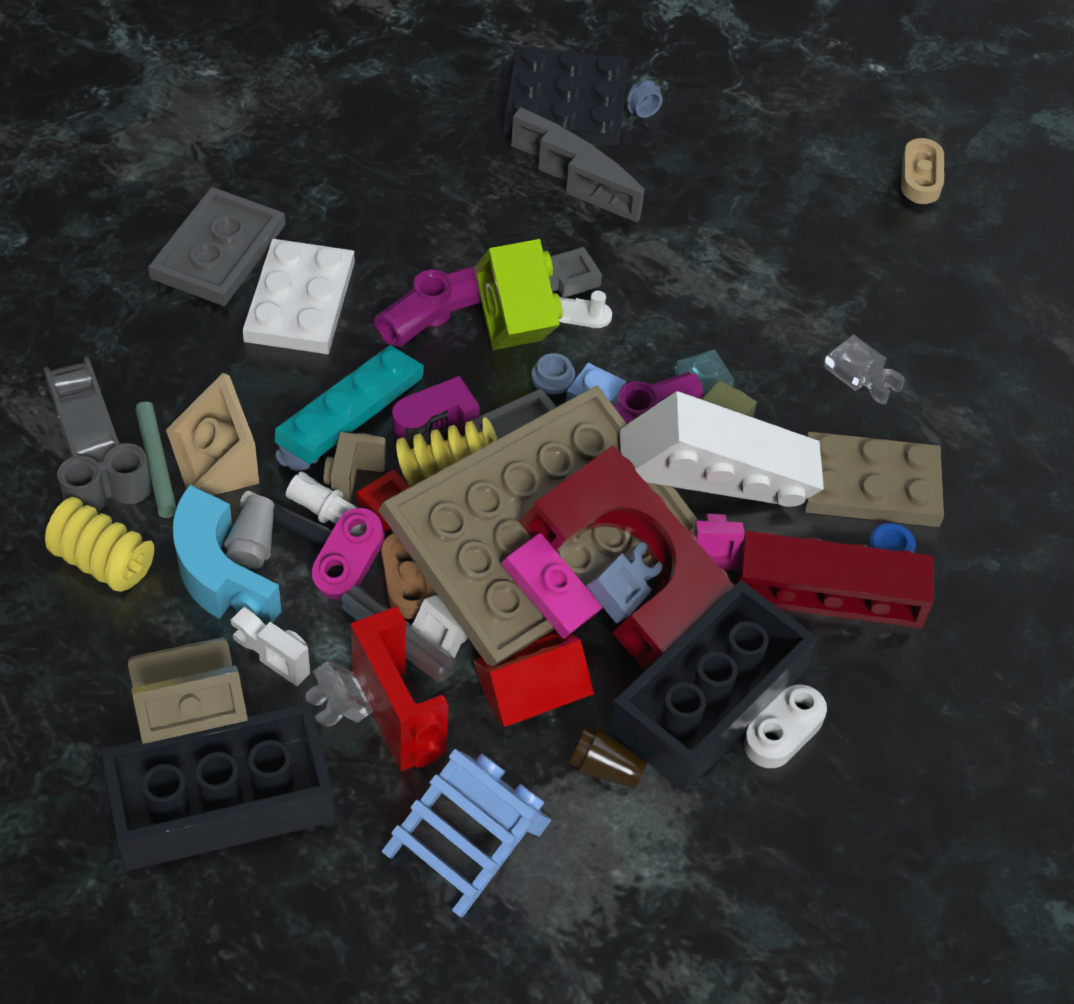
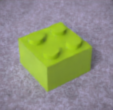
[474,239,563,350]

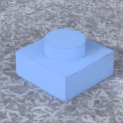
[566,363,626,405]

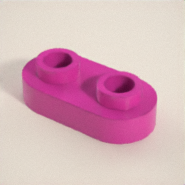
[312,508,385,600]

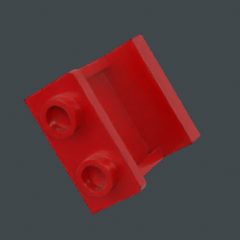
[351,606,449,771]

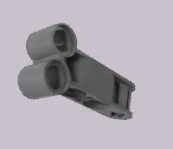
[43,356,152,513]

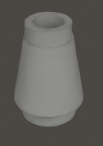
[224,495,275,569]

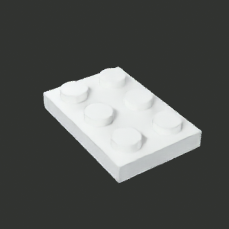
[243,239,355,354]

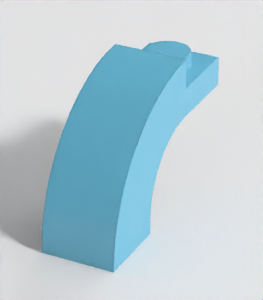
[173,485,281,624]

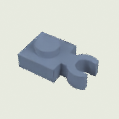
[586,542,663,623]

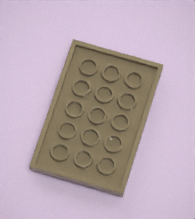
[378,385,698,666]

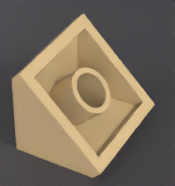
[166,373,259,496]

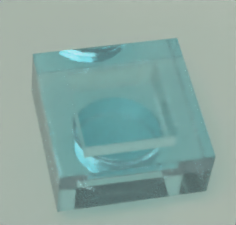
[675,349,735,396]

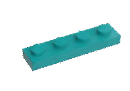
[274,345,424,465]

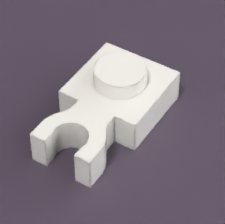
[231,607,310,687]

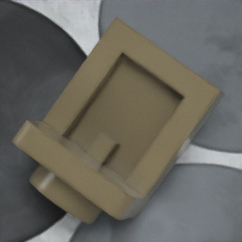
[324,432,386,503]

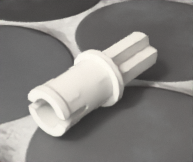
[286,471,367,537]

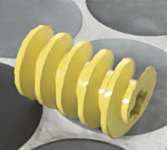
[396,417,497,487]
[45,497,154,592]

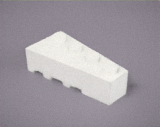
[620,391,824,507]

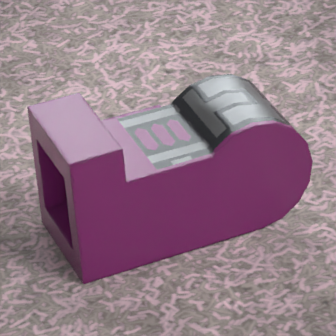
[392,376,480,449]

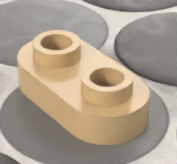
[901,138,944,204]

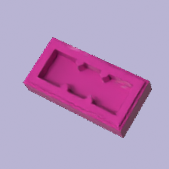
[501,533,603,639]

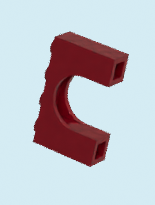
[519,445,735,670]

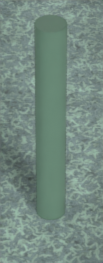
[135,401,177,518]

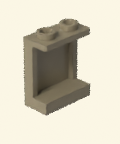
[128,637,248,744]

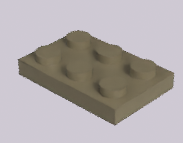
[805,431,944,527]

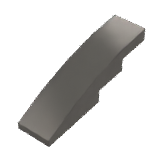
[511,107,645,223]

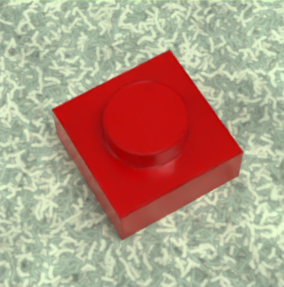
[357,470,410,533]

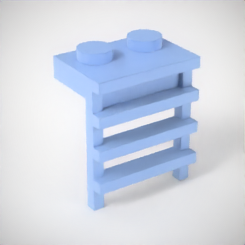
[382,749,551,917]

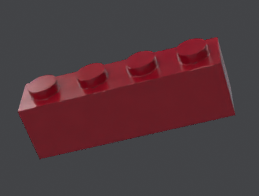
[737,531,934,628]

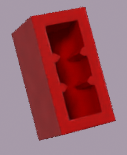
[474,631,594,727]

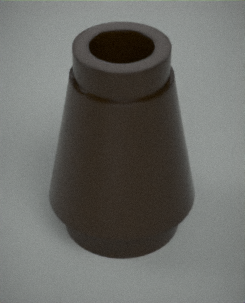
[568,726,648,789]

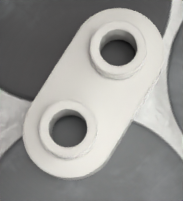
[744,685,827,768]

